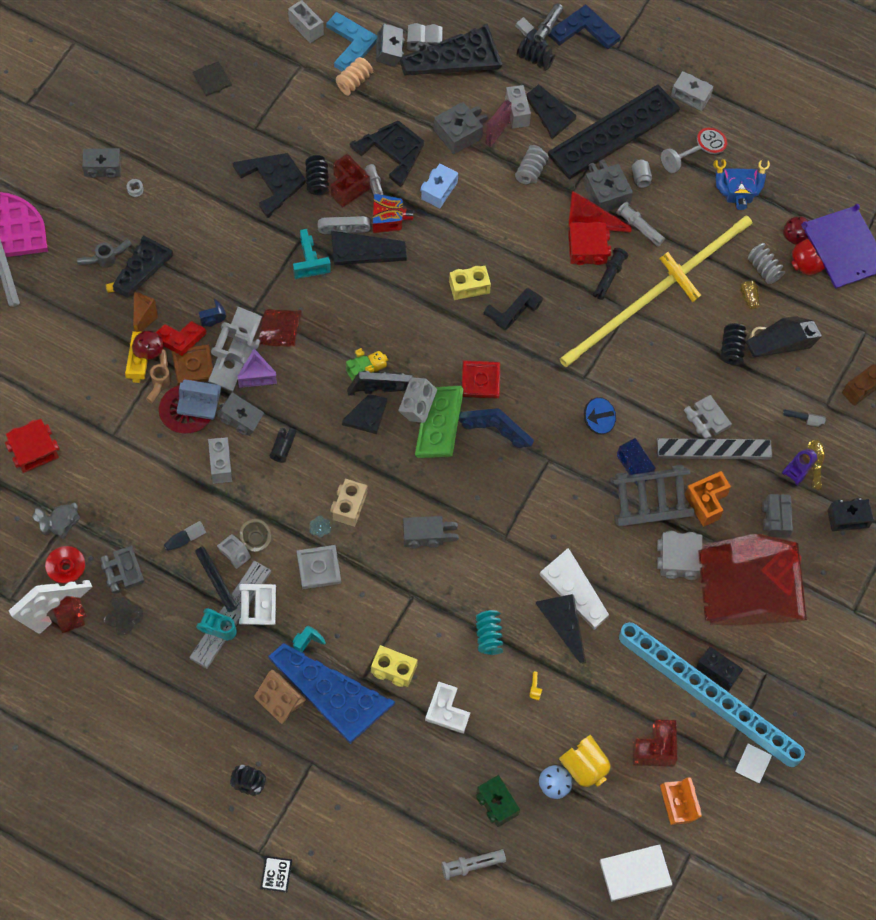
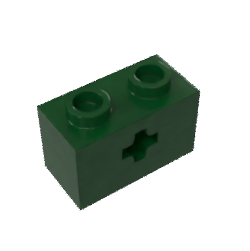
[476,775,520,827]

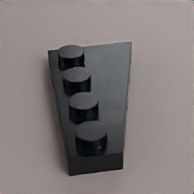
[331,231,407,266]
[113,235,173,298]

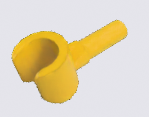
[529,671,542,700]

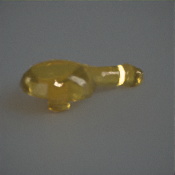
[806,440,825,490]

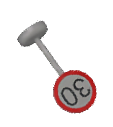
[661,127,727,173]

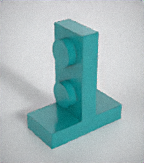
[293,229,331,279]

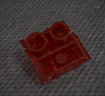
[259,309,302,347]

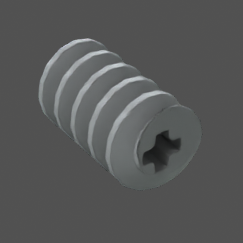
[515,145,549,184]
[748,243,785,284]

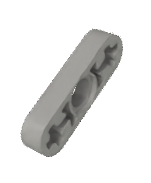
[318,216,371,234]

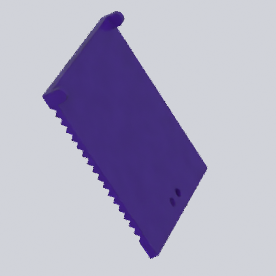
[801,204,876,289]

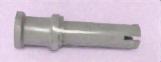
[616,202,665,247]
[441,849,506,881]

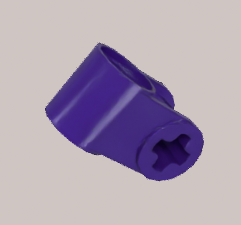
[782,449,817,485]

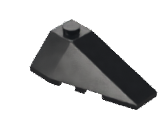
[746,316,822,358]

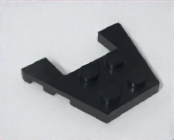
[350,121,424,187]
[233,153,306,218]

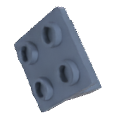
[177,380,221,420]

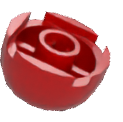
[791,239,825,276]

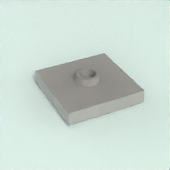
[297,545,341,589]

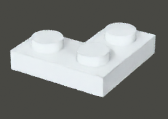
[425,682,470,734]

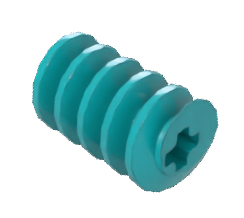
[476,610,503,655]

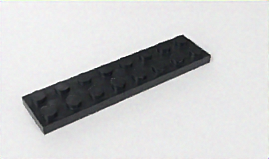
[548,84,680,180]

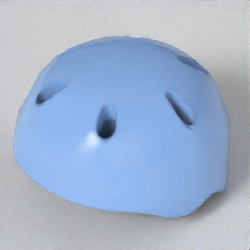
[539,765,573,799]

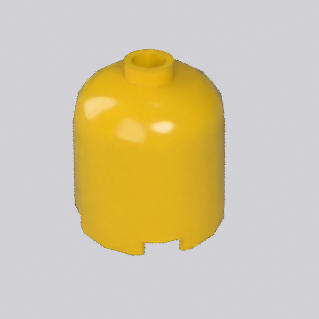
[559,735,610,787]

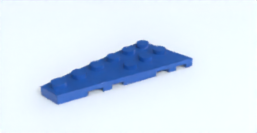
[268,643,395,744]

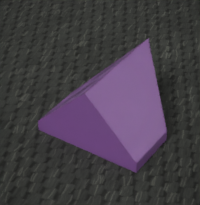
[238,349,277,388]

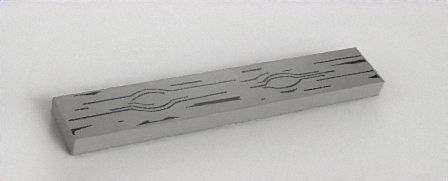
[190,561,271,669]

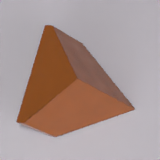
[133,292,158,332]

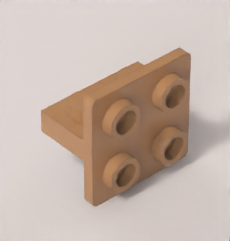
[254,670,306,724]

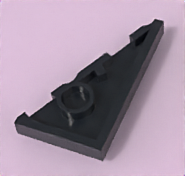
[536,594,586,664]

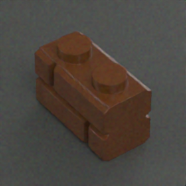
[842,364,876,406]

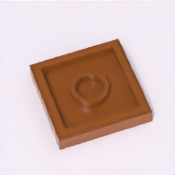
[172,344,213,385]

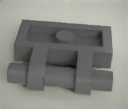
[100,546,145,594]

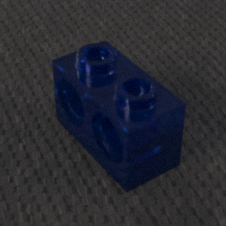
[617,438,656,486]

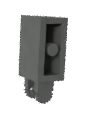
[403,516,459,549]

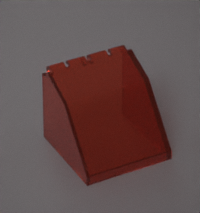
[698,533,807,626]

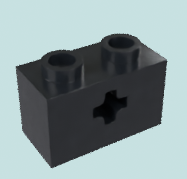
[827,498,874,532]
[696,647,743,692]

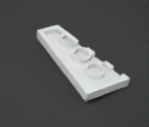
[540,548,609,630]

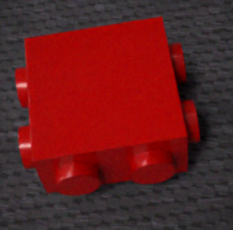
[568,222,611,265]
[5,419,60,473]

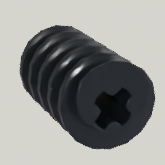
[516,36,555,70]
[305,155,329,195]
[720,323,747,365]

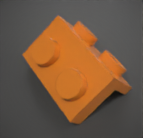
[660,777,702,825]

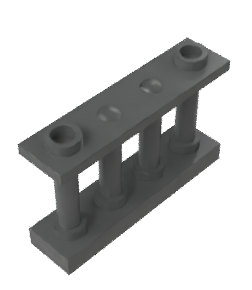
[610,465,695,526]

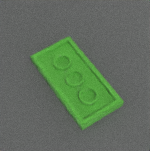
[415,386,464,458]

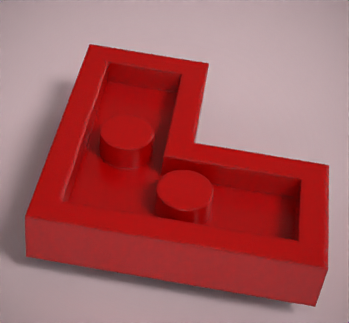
[155,321,206,356]

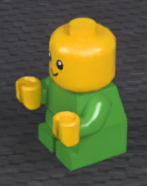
[346,348,388,381]

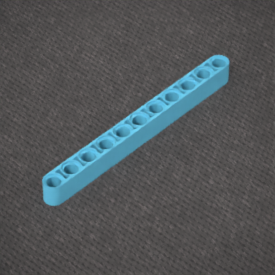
[619,622,805,767]

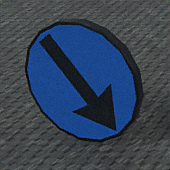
[584,397,616,435]

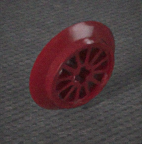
[159,385,211,434]

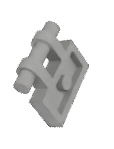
[684,395,732,439]

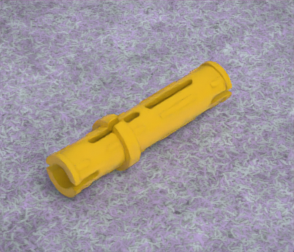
[659,252,701,302]

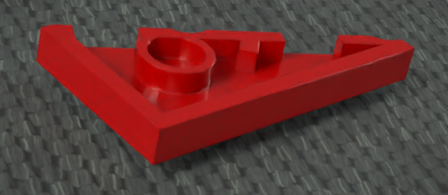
[568,191,632,232]

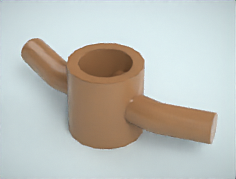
[146,350,171,403]

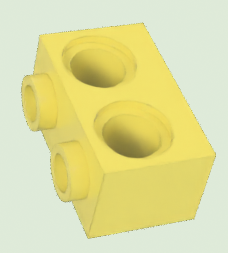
[449,266,491,300]
[371,645,418,687]

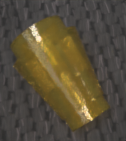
[740,281,760,309]

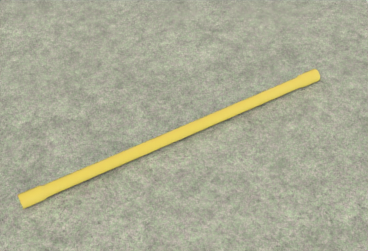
[560,216,752,367]

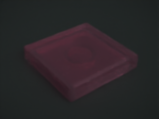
[485,100,512,147]

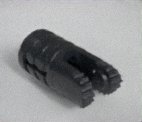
[269,428,297,463]

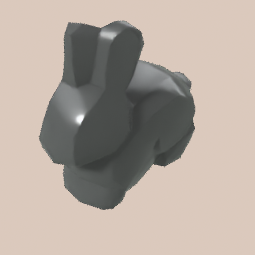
[32,502,80,539]

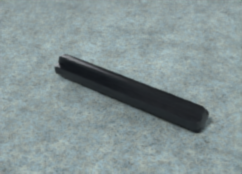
[195,546,237,612]

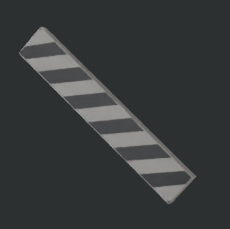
[656,438,772,460]

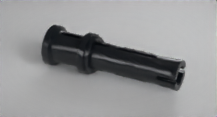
[593,248,629,300]

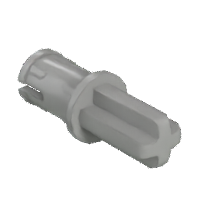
[364,164,383,195]

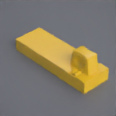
[125,331,149,383]

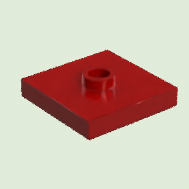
[462,361,500,399]

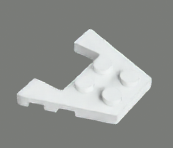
[9,580,92,633]

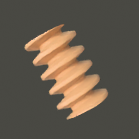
[336,57,373,96]

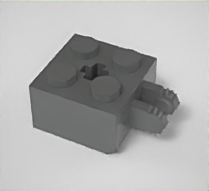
[433,102,488,155]
[584,160,633,211]

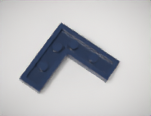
[548,4,621,49]
[458,408,534,448]

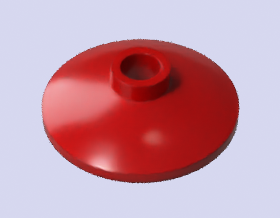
[45,546,85,584]

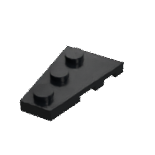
[526,84,577,139]
[347,371,413,396]

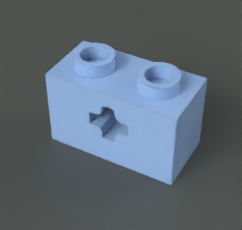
[420,164,458,209]

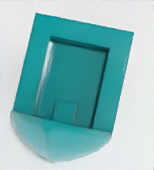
[293,626,326,653]

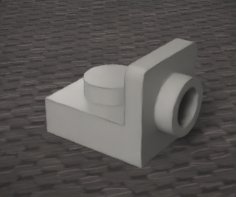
[217,534,251,569]

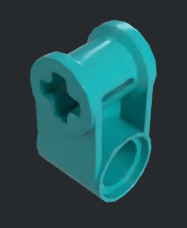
[196,608,237,641]

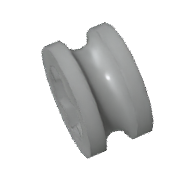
[127,179,144,197]

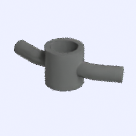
[77,239,132,268]

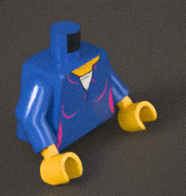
[713,159,770,210]

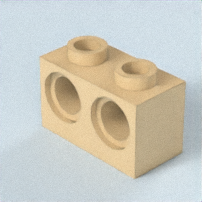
[330,479,367,527]

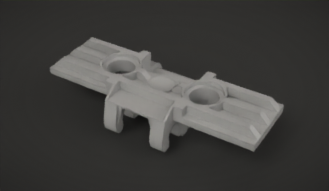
[208,307,262,392]

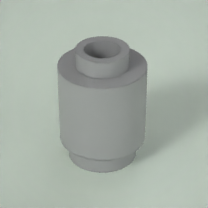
[632,160,652,188]

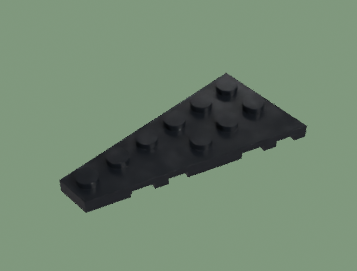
[399,24,503,76]

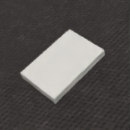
[600,845,672,902]

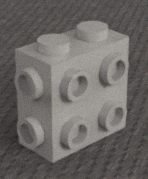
[657,531,702,580]

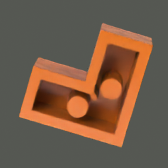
[685,471,731,527]

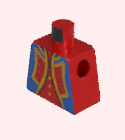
[373,194,413,233]

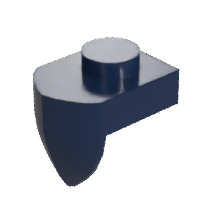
[199,299,226,327]

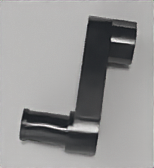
[484,288,543,331]

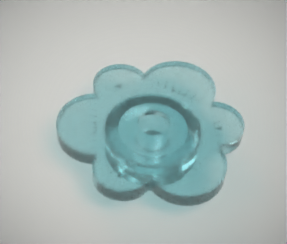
[310,516,331,538]

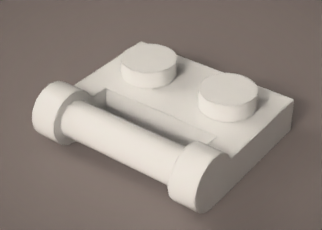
[239,584,276,625]

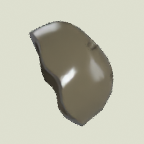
[240,519,271,552]

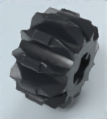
[230,764,266,796]

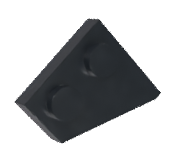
[342,394,387,434]

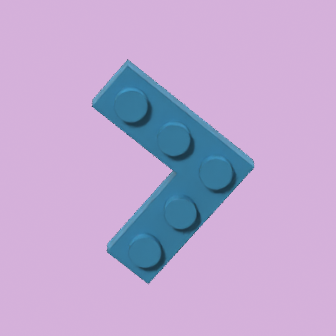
[326,12,377,71]

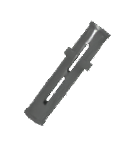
[533,3,563,43]

